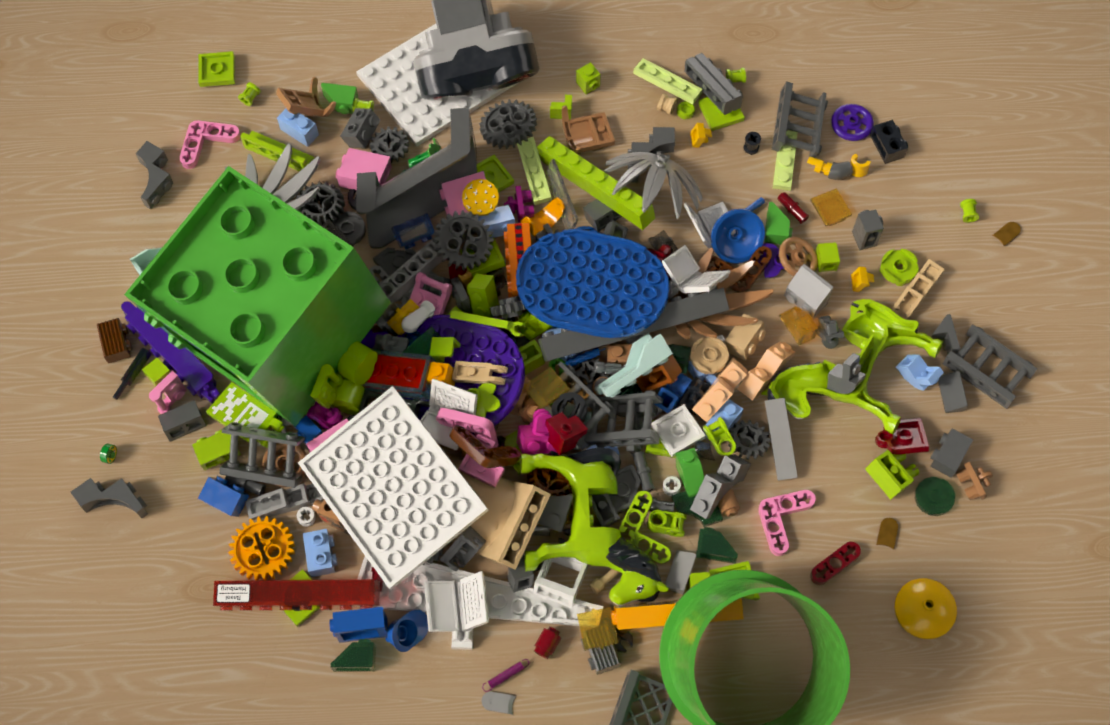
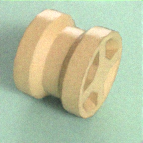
[657,93,677,115]

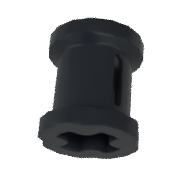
[743,132,761,155]

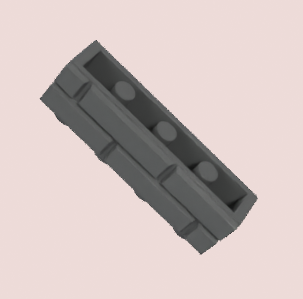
[684,53,743,115]

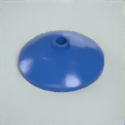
[711,209,765,263]

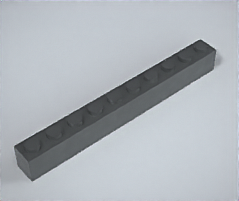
[538,286,730,362]

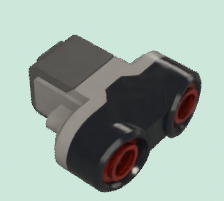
[413,0,540,100]

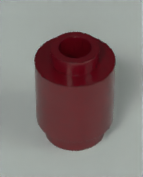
[534,626,562,659]

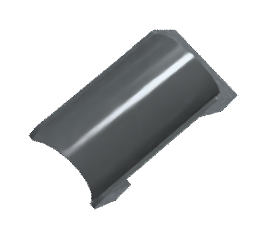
[356,108,477,249]

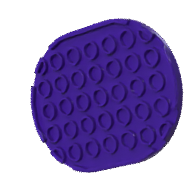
[382,315,525,435]

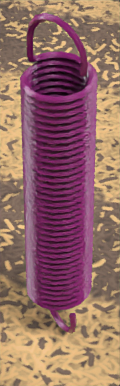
[482,659,529,692]

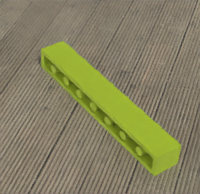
[537,136,656,230]

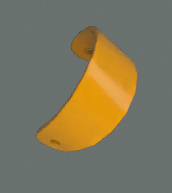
[521,197,565,237]

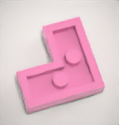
[459,434,505,488]

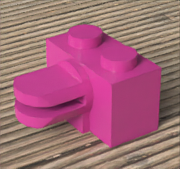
[516,409,557,454]

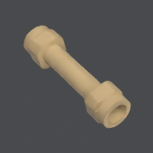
[589,569,620,595]

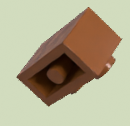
[636,355,682,393]

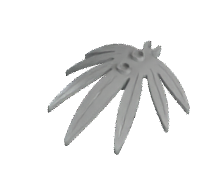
[225,143,320,210]
[604,151,703,219]

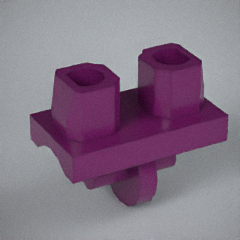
[503,186,534,223]
[307,402,343,430]

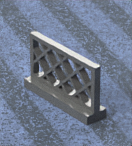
[609,669,672,725]

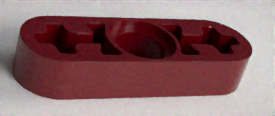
[810,541,861,585]

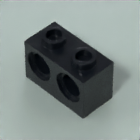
[870,119,908,164]

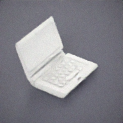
[684,202,736,251]
[662,245,730,293]
[420,379,478,450]
[424,571,489,632]

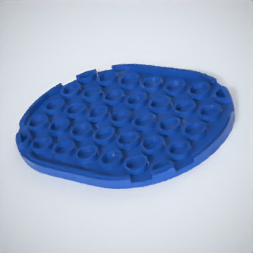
[516,229,669,338]

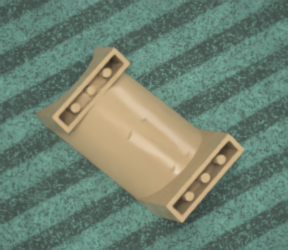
[438,444,551,570]

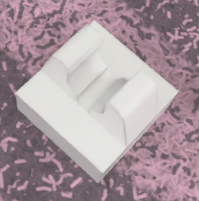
[451,629,474,650]

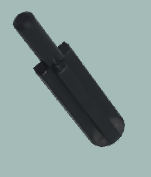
[113,348,152,400]

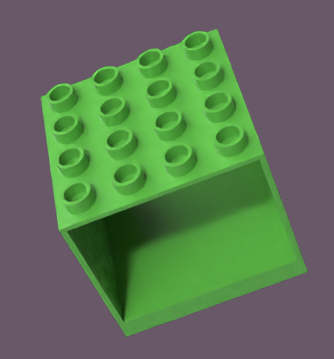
[124,166,391,427]

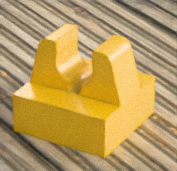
[690,122,712,148]
[851,266,874,292]

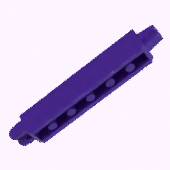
[121,301,220,404]

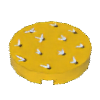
[462,179,499,216]

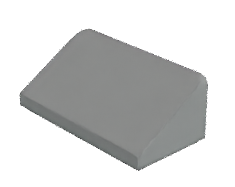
[665,550,697,595]

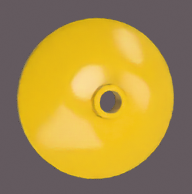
[894,578,957,639]

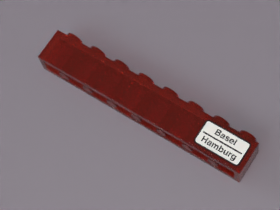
[213,579,380,611]

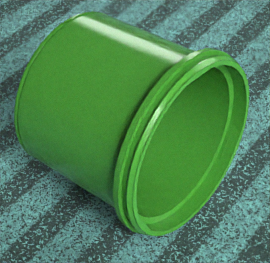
[659,570,850,725]

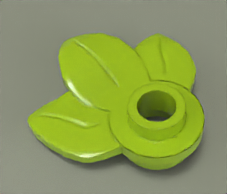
[467,383,501,418]

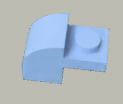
[896,354,944,391]

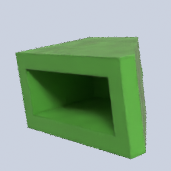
[321,83,358,114]
[764,202,793,245]
[675,448,704,498]

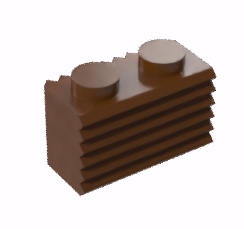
[97,318,132,364]

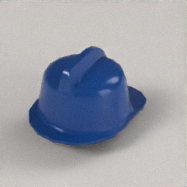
[385,610,428,652]

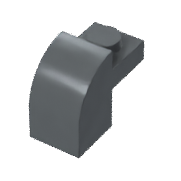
[827,353,866,394]
[507,554,544,592]

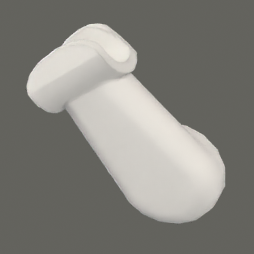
[401,300,435,333]

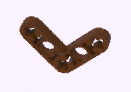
[706,246,772,293]
[449,425,521,468]

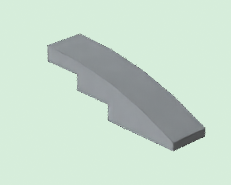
[765,398,798,481]
[245,483,324,520]

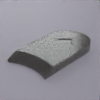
[695,441,715,461]

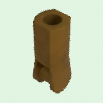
[458,270,473,296]

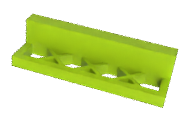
[240,131,315,172]

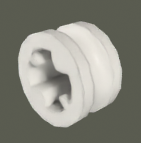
[663,476,681,496]
[297,507,316,527]

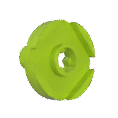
[880,249,919,286]

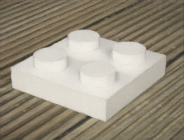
[651,404,706,457]

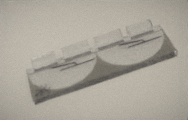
[545,159,579,230]

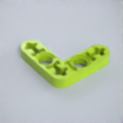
[619,491,671,563]

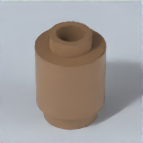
[718,489,740,517]

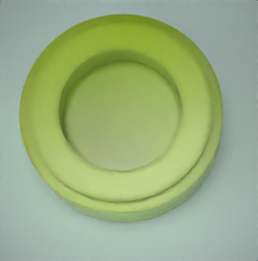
[677,101,695,120]

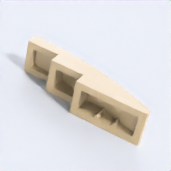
[891,259,945,320]

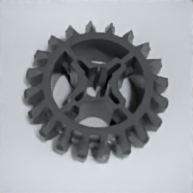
[296,181,345,227]

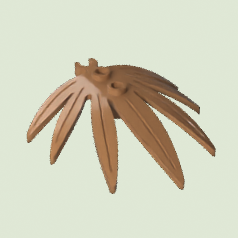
[667,248,773,339]

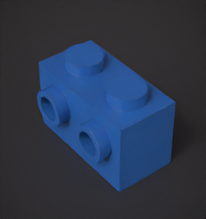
[198,475,249,517]

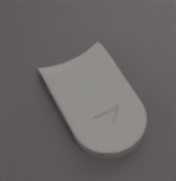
[482,692,516,715]

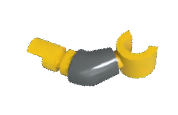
[807,154,871,180]

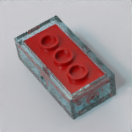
[362,349,438,400]

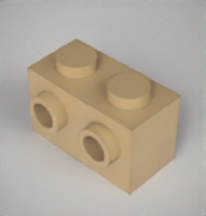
[724,314,766,361]

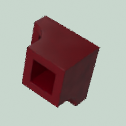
[545,412,588,455]

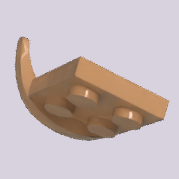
[276,77,336,117]
[562,106,615,154]

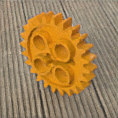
[228,516,296,582]

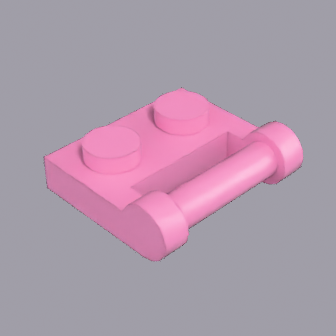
[409,272,453,315]
[149,371,187,414]

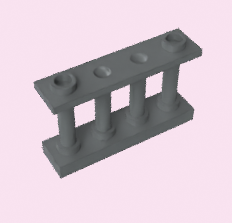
[772,81,828,158]
[942,324,1037,409]
[528,362,616,450]
[583,391,663,449]
[219,422,305,488]

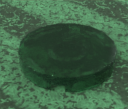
[914,477,955,516]

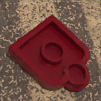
[875,418,929,455]

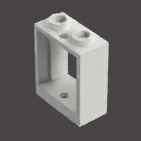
[533,557,588,608]

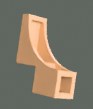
[737,341,795,401]
[692,357,748,422]

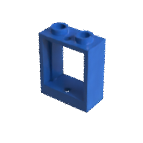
[329,607,388,643]

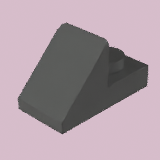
[931,314,960,355]

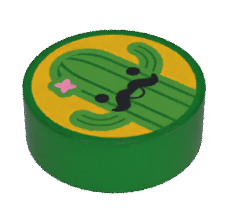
[100,443,117,464]

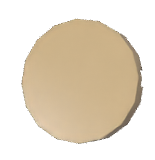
[690,337,729,374]

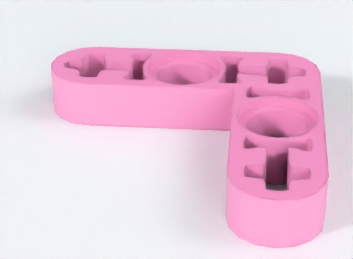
[180,121,241,169]
[436,408,498,447]
[758,490,816,556]

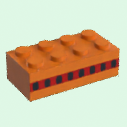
[504,223,531,300]

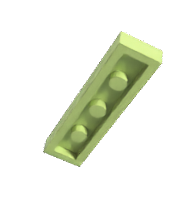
[633,58,703,105]
[772,130,798,191]
[517,137,552,205]

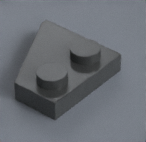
[537,494,574,532]

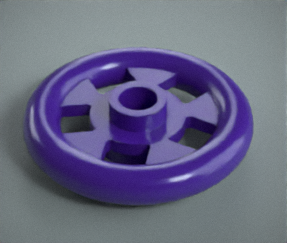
[831,104,874,141]

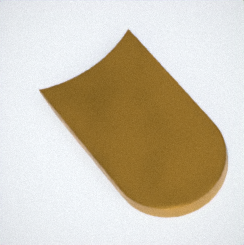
[992,222,1021,246]
[876,518,898,550]

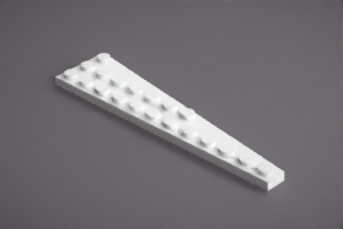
[349,556,604,628]

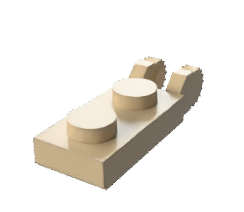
[452,361,508,385]

